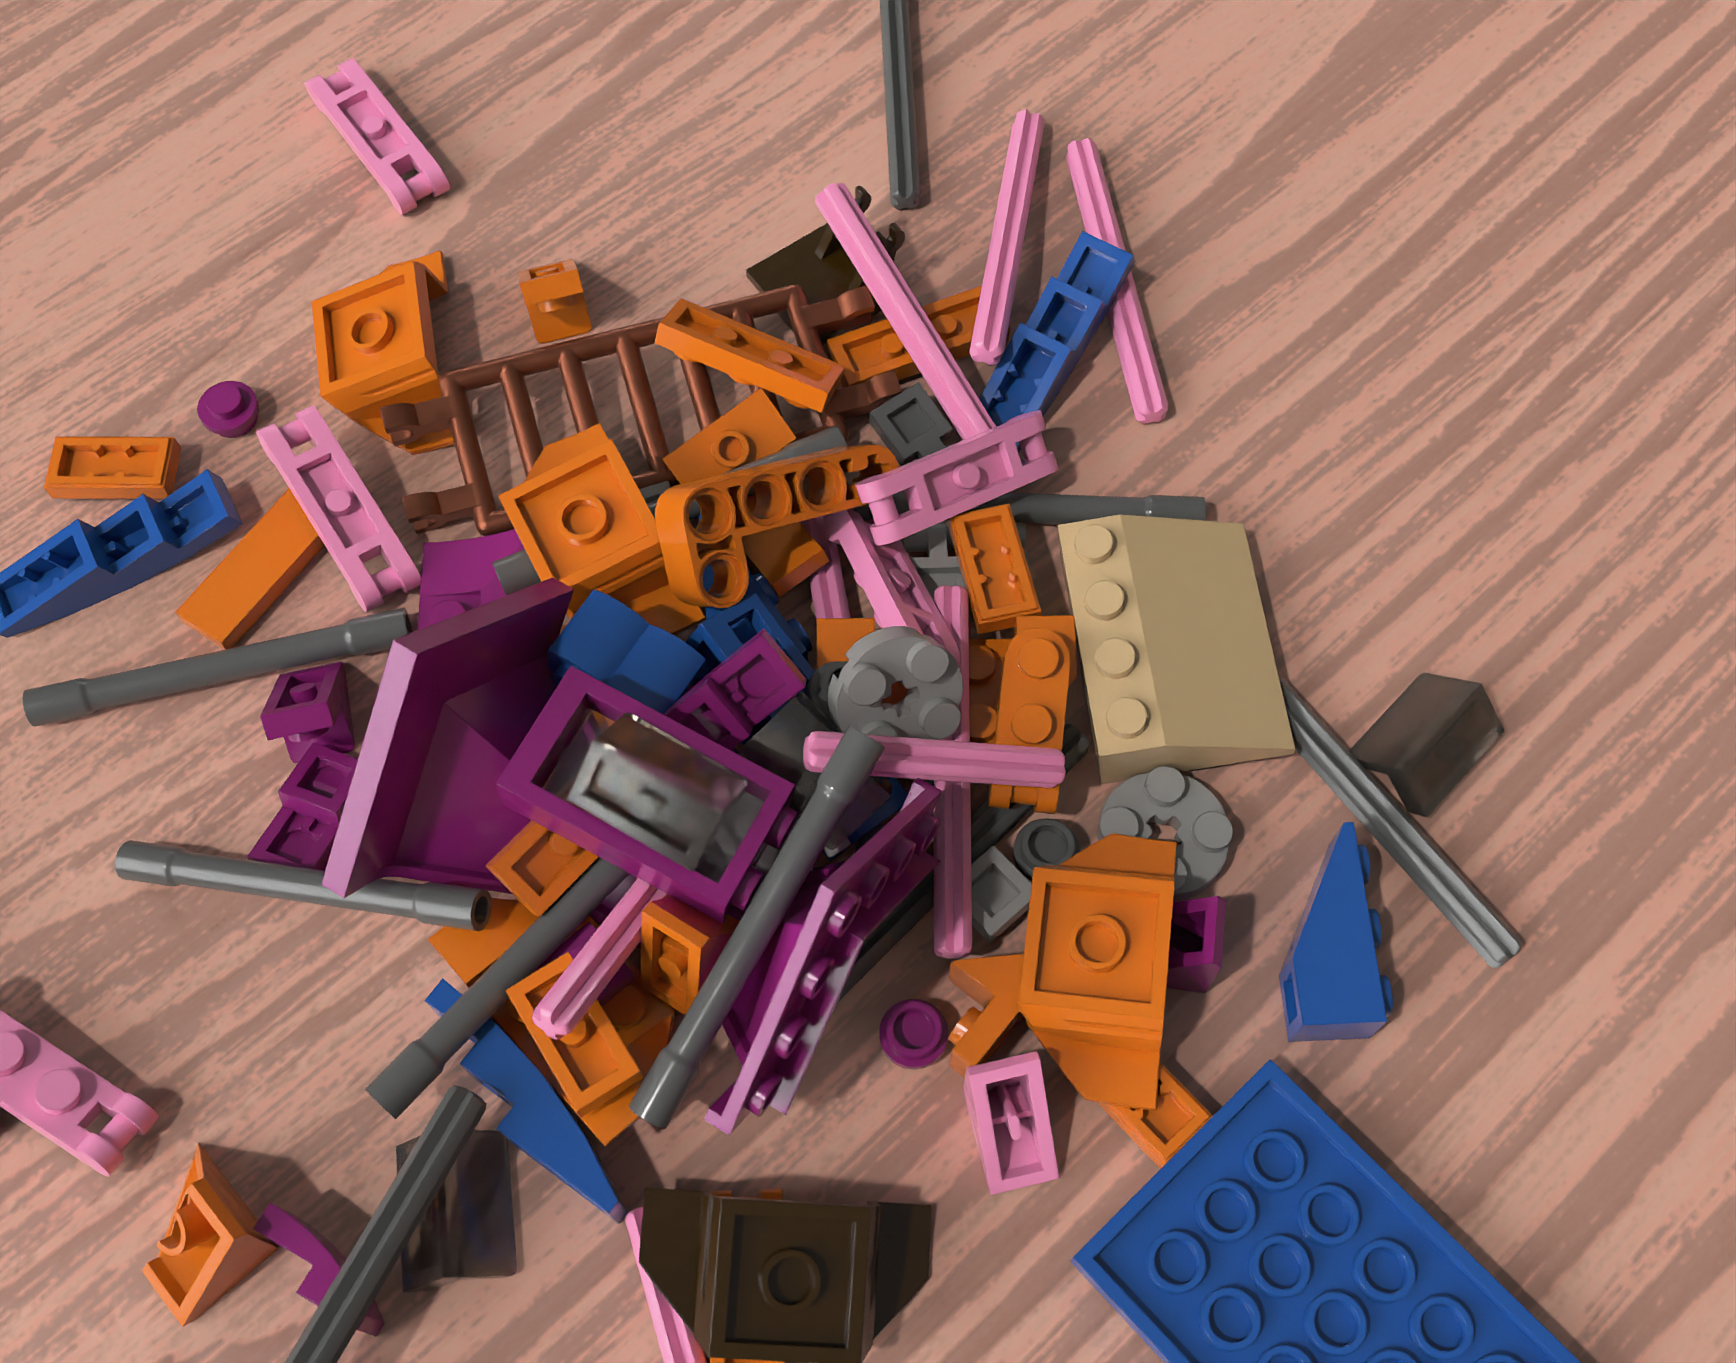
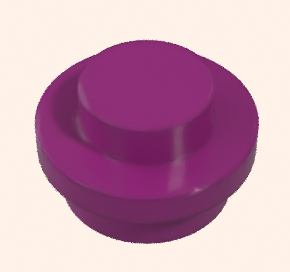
[197,381,259,438]
[879,999,948,1069]

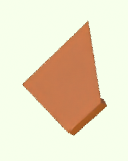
[142,1142,279,1327]

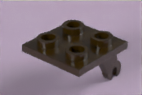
[746,185,905,346]

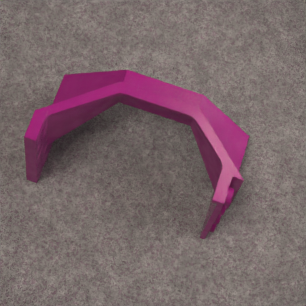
[321,577,942,1135]

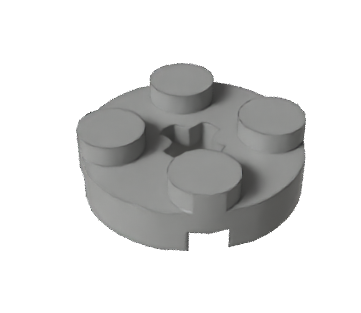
[828,626,963,740]
[1097,766,1233,902]

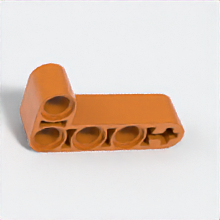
[655,445,899,608]

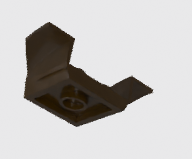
[638,1187,931,1363]

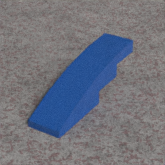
[979,231,1136,453]
[0,469,243,638]
[424,978,628,1224]

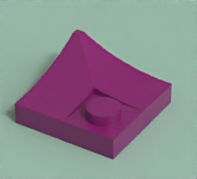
[417,529,525,630]

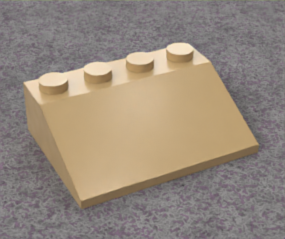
[1058,514,1295,784]

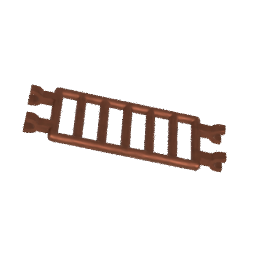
[379,285,902,536]

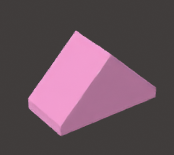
[963,1051,1059,1195]

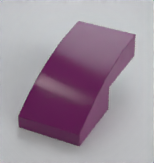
[663,629,807,775]
[247,743,358,870]
[253,1202,385,1337]

